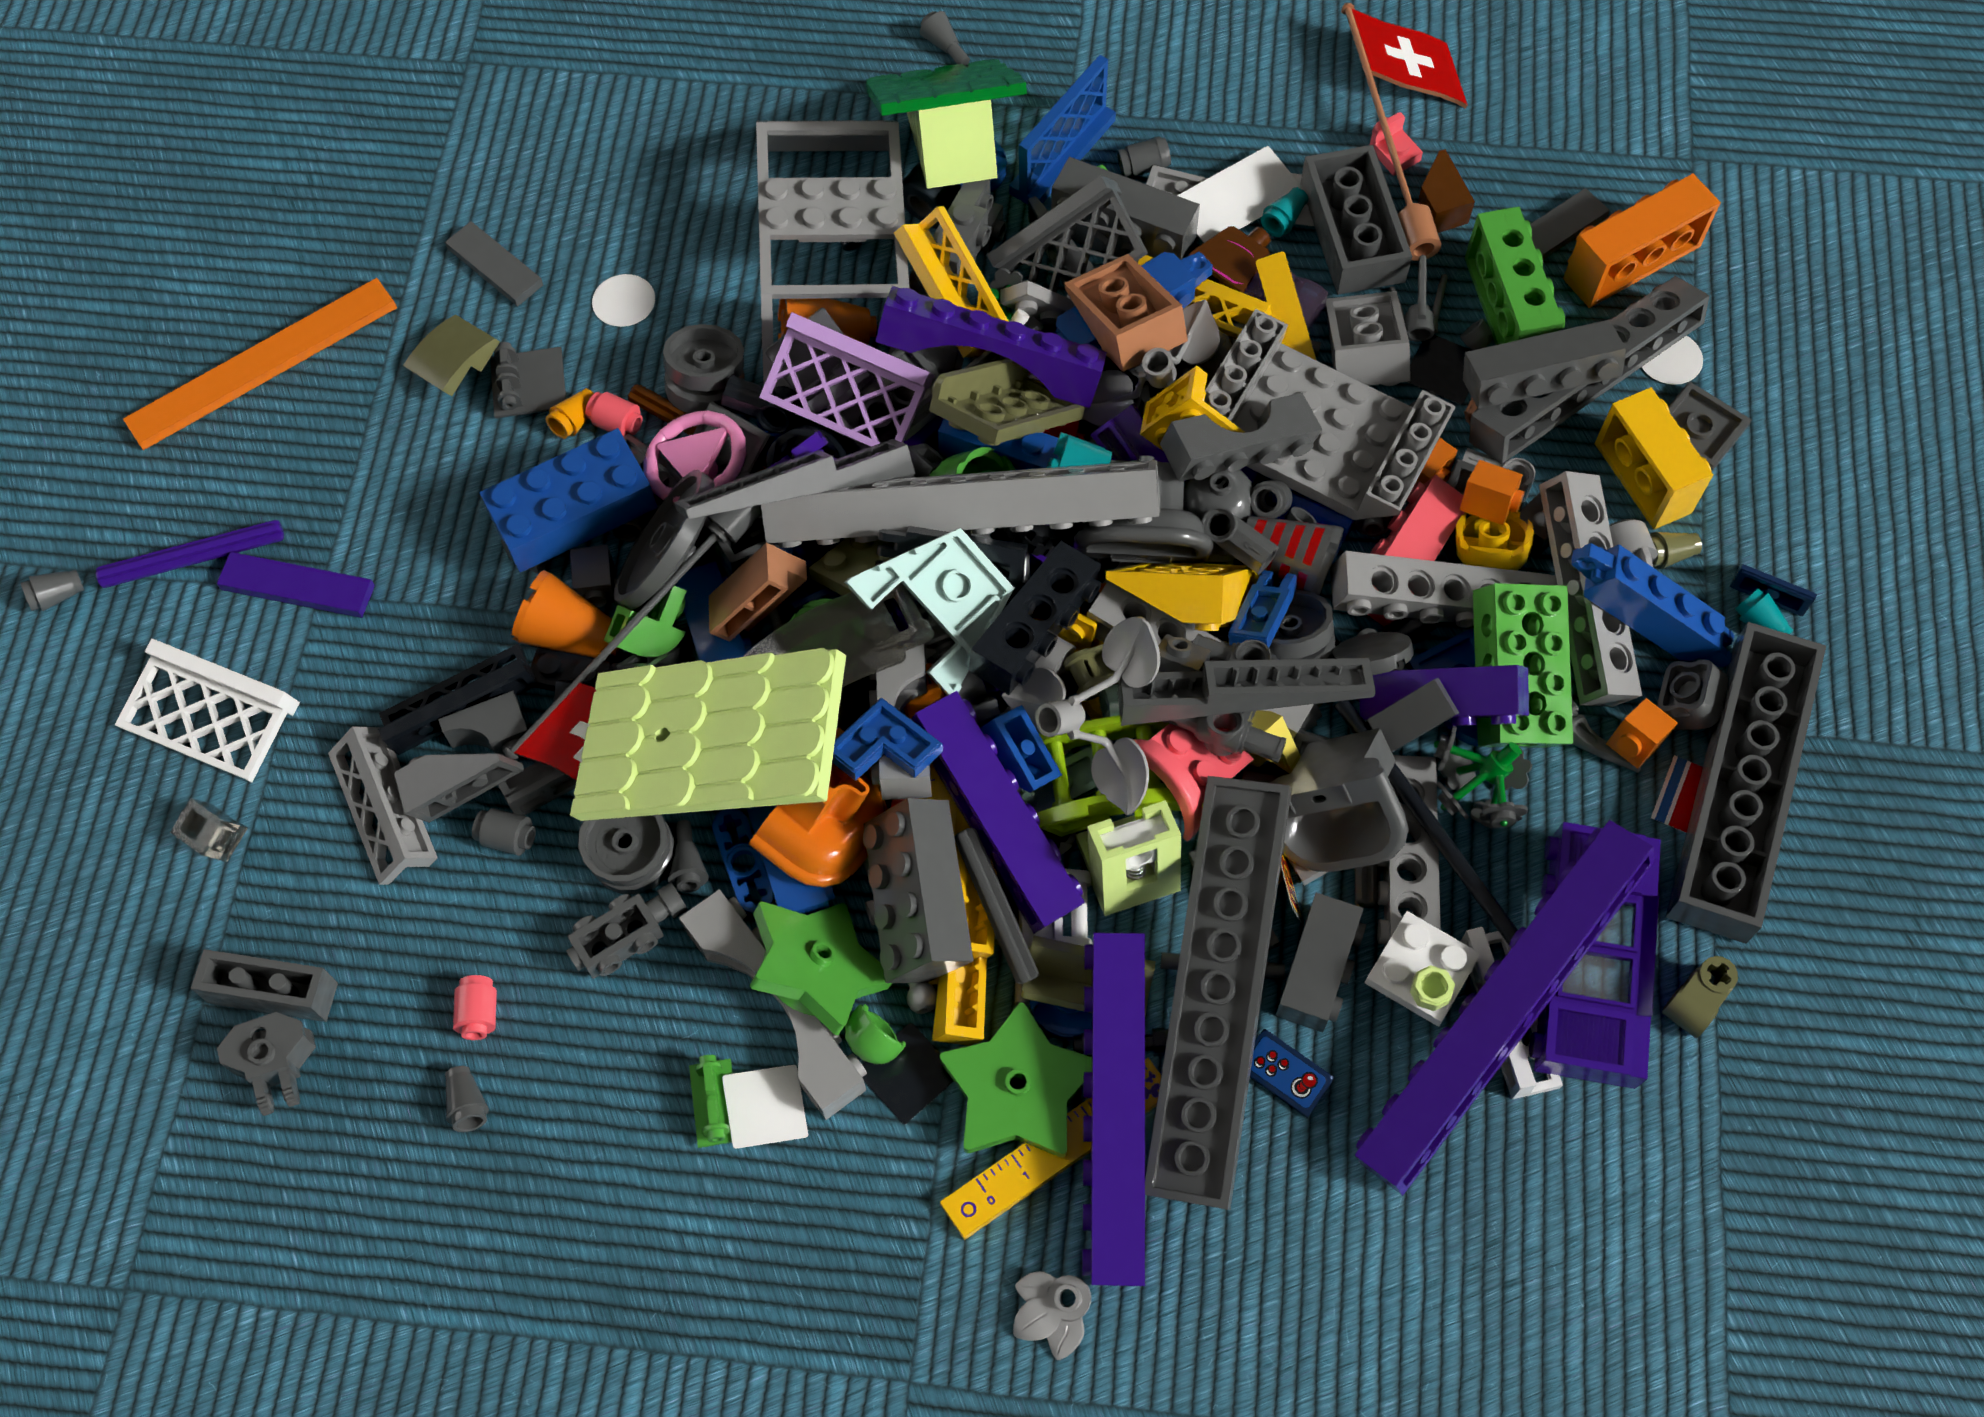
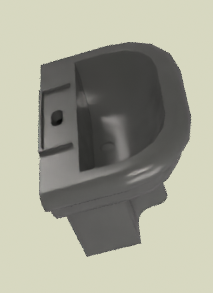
[1072,456,1213,564]
[1271,728,1409,872]

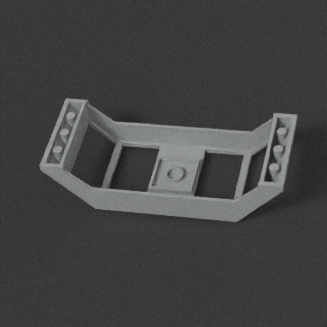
[756,120,909,407]

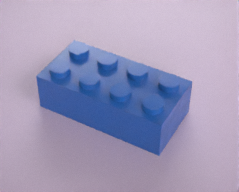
[479,428,657,573]

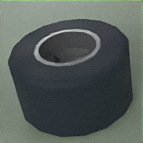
[902,162,961,229]

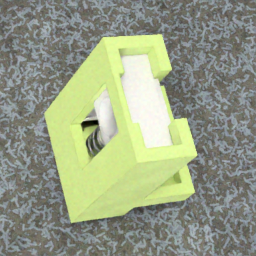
[1076,800,1181,916]

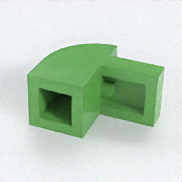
[603,586,687,657]

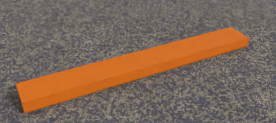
[123,278,397,450]

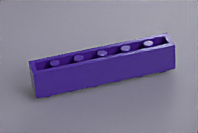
[911,691,1085,934]

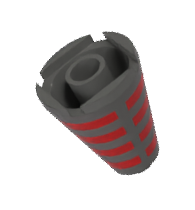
[1247,516,1344,596]

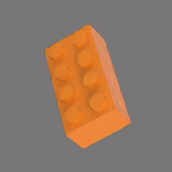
[1563,173,1721,308]

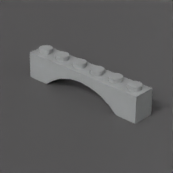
[679,889,867,1120]

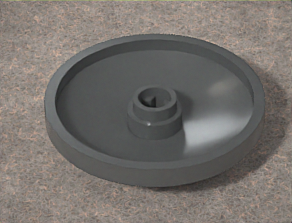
[614,470,715,610]

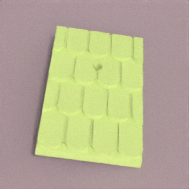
[570,648,846,821]

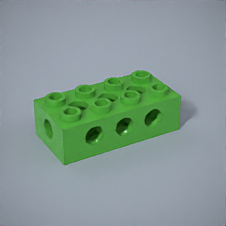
[1464,206,1565,345]
[1473,583,1573,748]

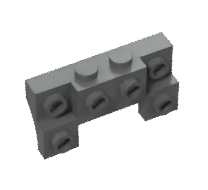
[909,179,1007,297]

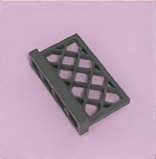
[987,175,1148,299]

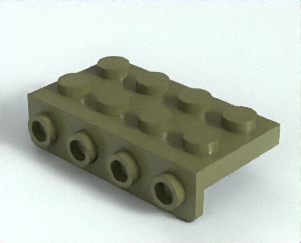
[929,358,1085,446]

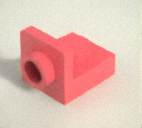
[1370,112,1423,176]

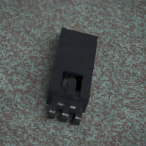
[875,526,1027,598]

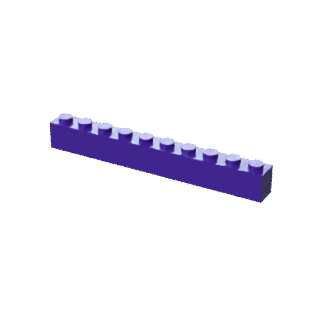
[1354,819,1656,1196]

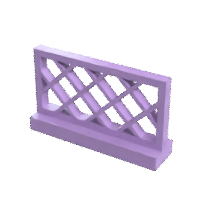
[759,312,935,447]

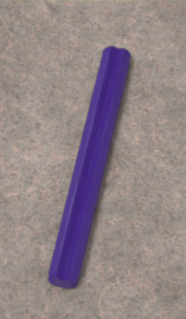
[95,520,284,588]

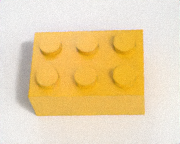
[1594,387,1714,530]

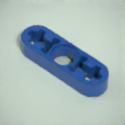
[712,809,776,919]

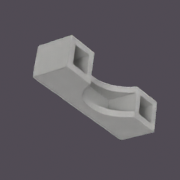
[868,637,932,800]

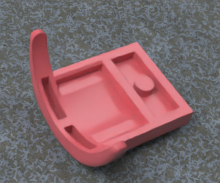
[1132,723,1254,842]

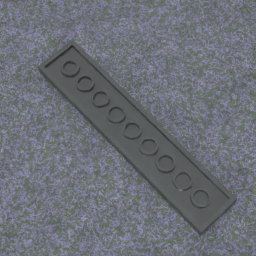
[1145,776,1292,1210]

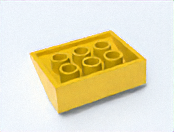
[1106,562,1261,631]

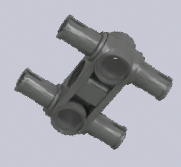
[1162,634,1286,763]

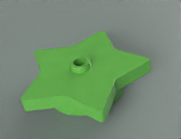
[750,901,892,1035]
[939,1002,1092,1158]

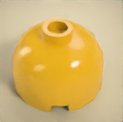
[1455,511,1534,571]

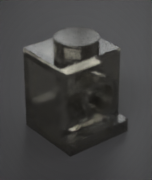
[170,798,248,862]

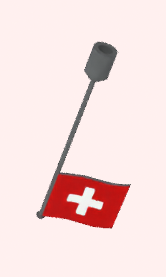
[505,505,762,781]

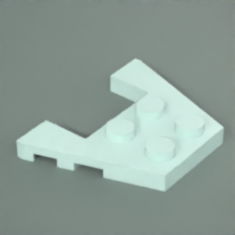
[844,528,1014,696]

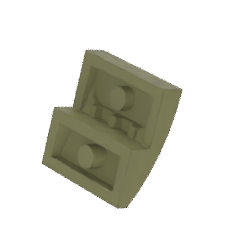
[403,314,500,396]

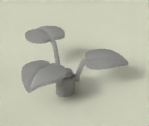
[1082,299,1220,427]
[1002,616,1160,815]

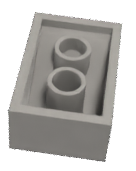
[1325,291,1410,386]

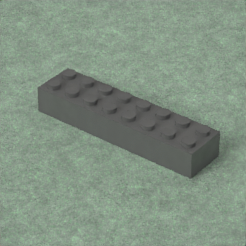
[1665,622,1826,944]

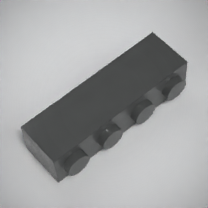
[1463,320,1627,409]

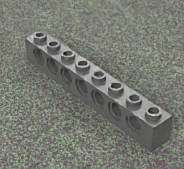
[1469,276,1710,464]

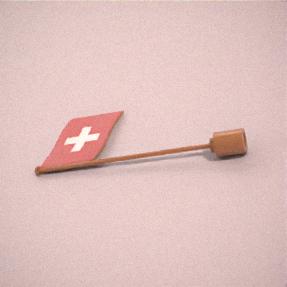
[1341,3,1468,261]

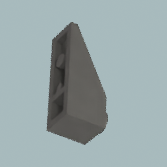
[394,754,524,823]

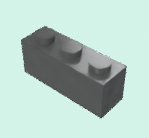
[1275,892,1367,1033]
[191,949,338,1022]

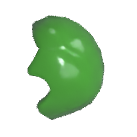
[845,1004,906,1064]

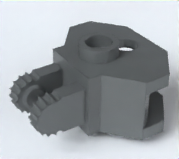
[217,1012,316,1116]

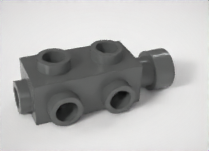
[566,883,688,979]

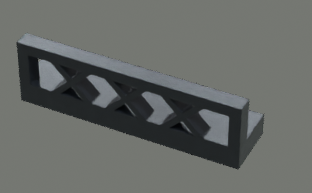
[378,644,538,755]

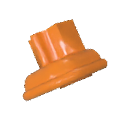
[748,727,888,888]

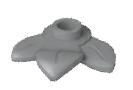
[1013,1272,1091,1360]

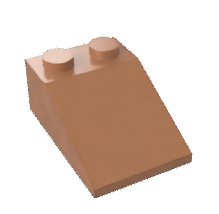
[1064,254,1188,372]

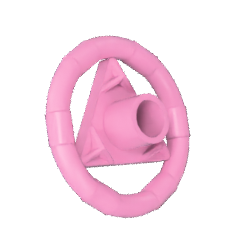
[643,410,747,502]

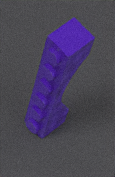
[875,286,1107,408]

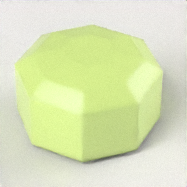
[1410,965,1455,1011]

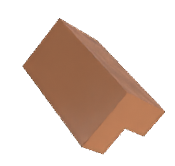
[709,542,807,642]

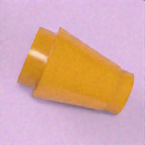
[545,388,594,439]

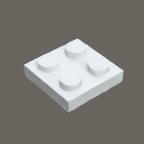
[1365,911,1481,1027]

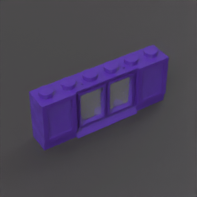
[1529,822,1661,1089]

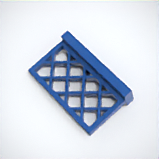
[1009,55,1116,204]

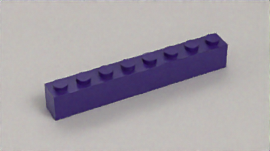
[1082,933,1145,1286]

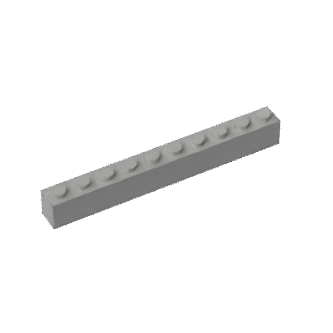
[761,460,1160,548]

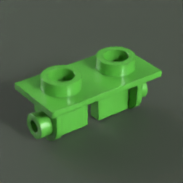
[689,1055,733,1148]

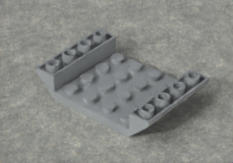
[1204,309,1456,520]

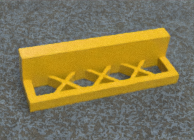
[894,206,1009,358]
[1138,255,1272,339]

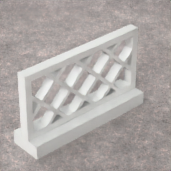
[115,639,300,782]

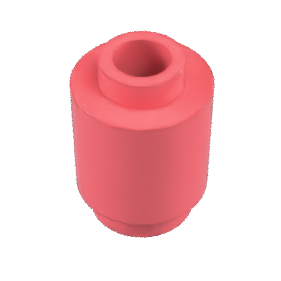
[585,392,643,437]
[453,975,497,1040]

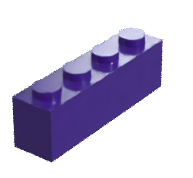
[1359,665,1529,726]

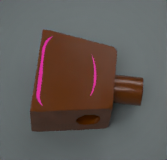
[1189,226,1271,296]

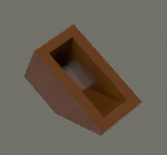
[1418,149,1475,233]

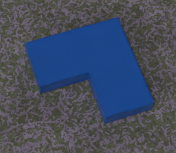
[832,697,943,781]

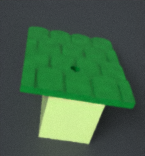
[866,59,1027,189]

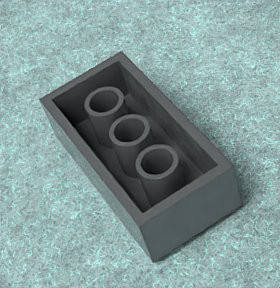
[1300,145,1413,295]
[1051,157,1200,263]
[863,798,974,983]

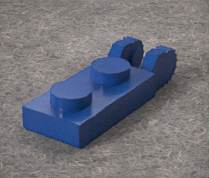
[1228,570,1298,647]

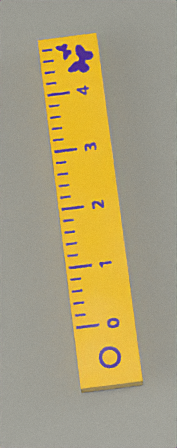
[940,1058,1161,1240]

